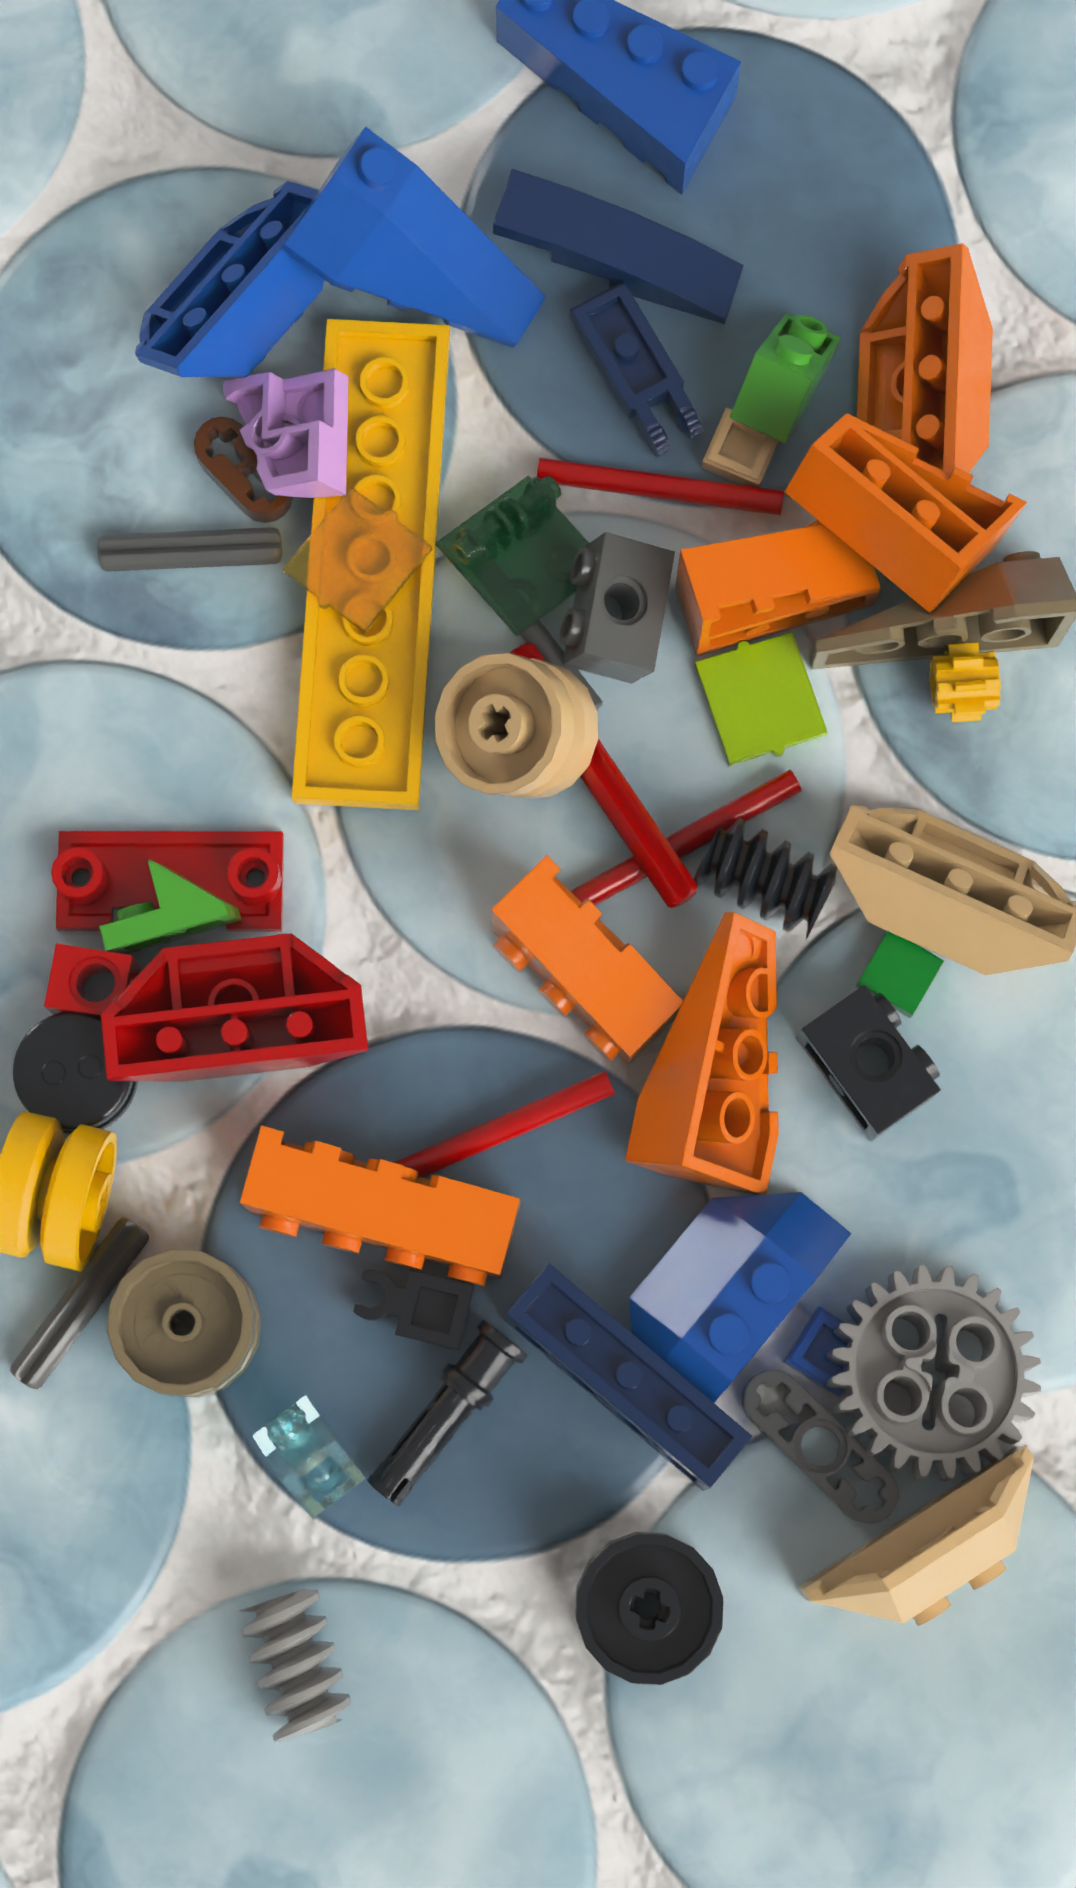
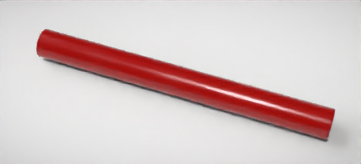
[536,458,784,516]
[571,769,802,906]
[393,1071,616,1179]

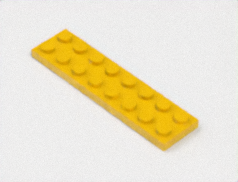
[292,319,450,810]

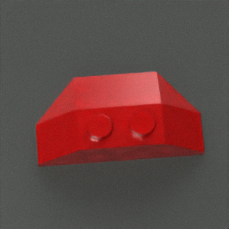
[101,933,369,1082]

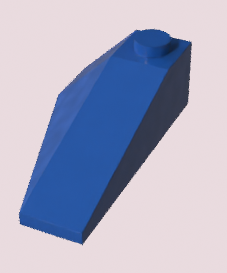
[281,127,546,348]

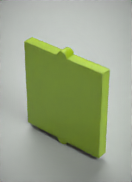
[694,632,828,766]

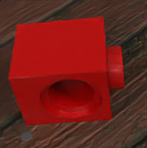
[44,943,141,1017]

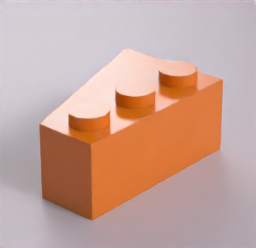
[675,521,881,656]

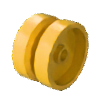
[0,1111,117,1272]

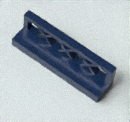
[504,1263,753,1491]

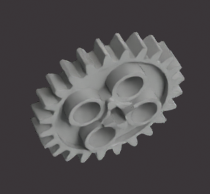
[826,1265,1041,1481]

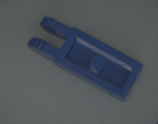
[570,281,703,457]

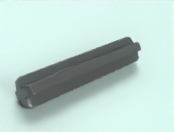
[97,527,282,571]
[10,1217,149,1389]

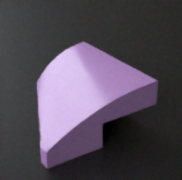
[223,368,349,498]

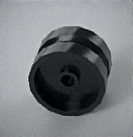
[575,1532,724,1685]

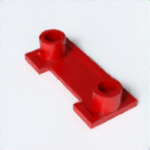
[51,831,284,932]

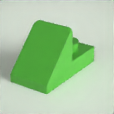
[99,859,242,954]

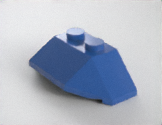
[135,181,324,377]
[629,1192,852,1403]

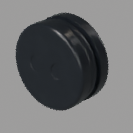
[13,1012,138,1134]

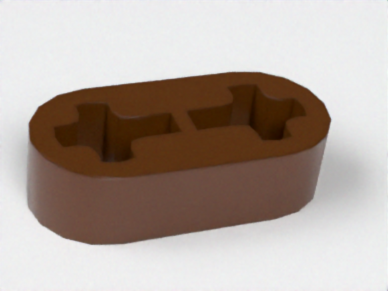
[194,417,293,523]

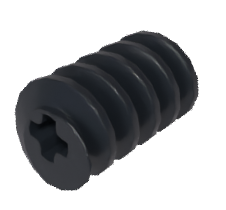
[693,817,837,940]

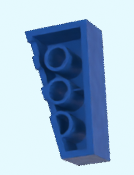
[496,0,741,195]

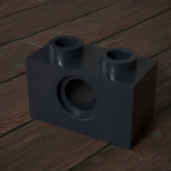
[796,985,941,1141]

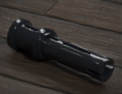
[367,1319,528,1506]

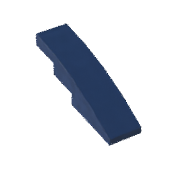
[493,169,744,324]

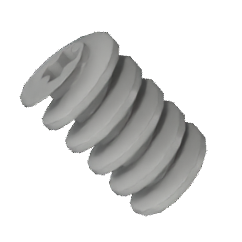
[239,1589,351,1742]

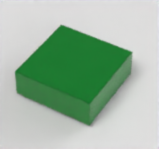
[855,931,944,1018]

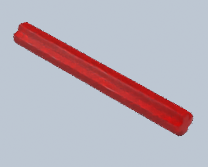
[510,642,697,908]

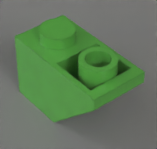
[729,312,841,443]

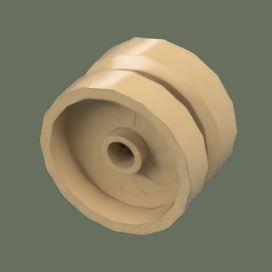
[435,653,598,799]

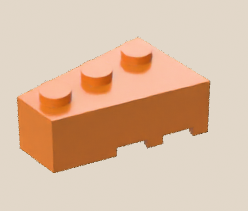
[784,413,1027,613]
[491,855,683,1065]

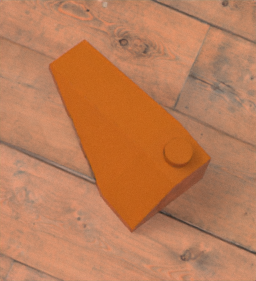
[625,912,779,1195]

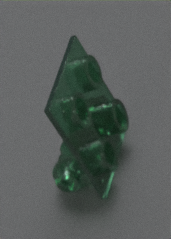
[435,475,589,636]

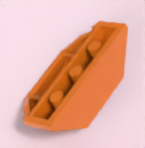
[856,243,993,474]

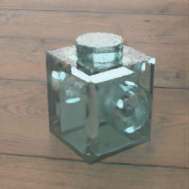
[253,1395,366,1519]

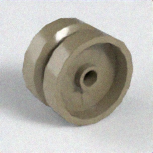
[107,1249,262,1398]

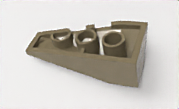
[810,551,1076,669]

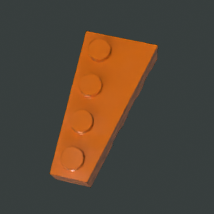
[240,1125,520,1287]

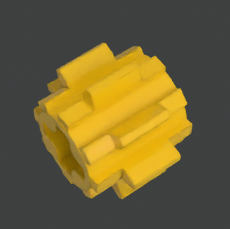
[929,642,1001,722]

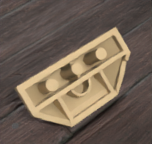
[829,805,1076,975]
[798,1445,1034,1626]

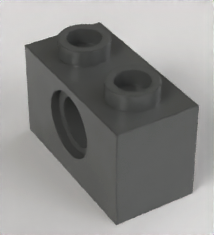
[560,532,675,684]

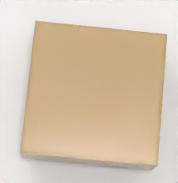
[701,407,780,487]

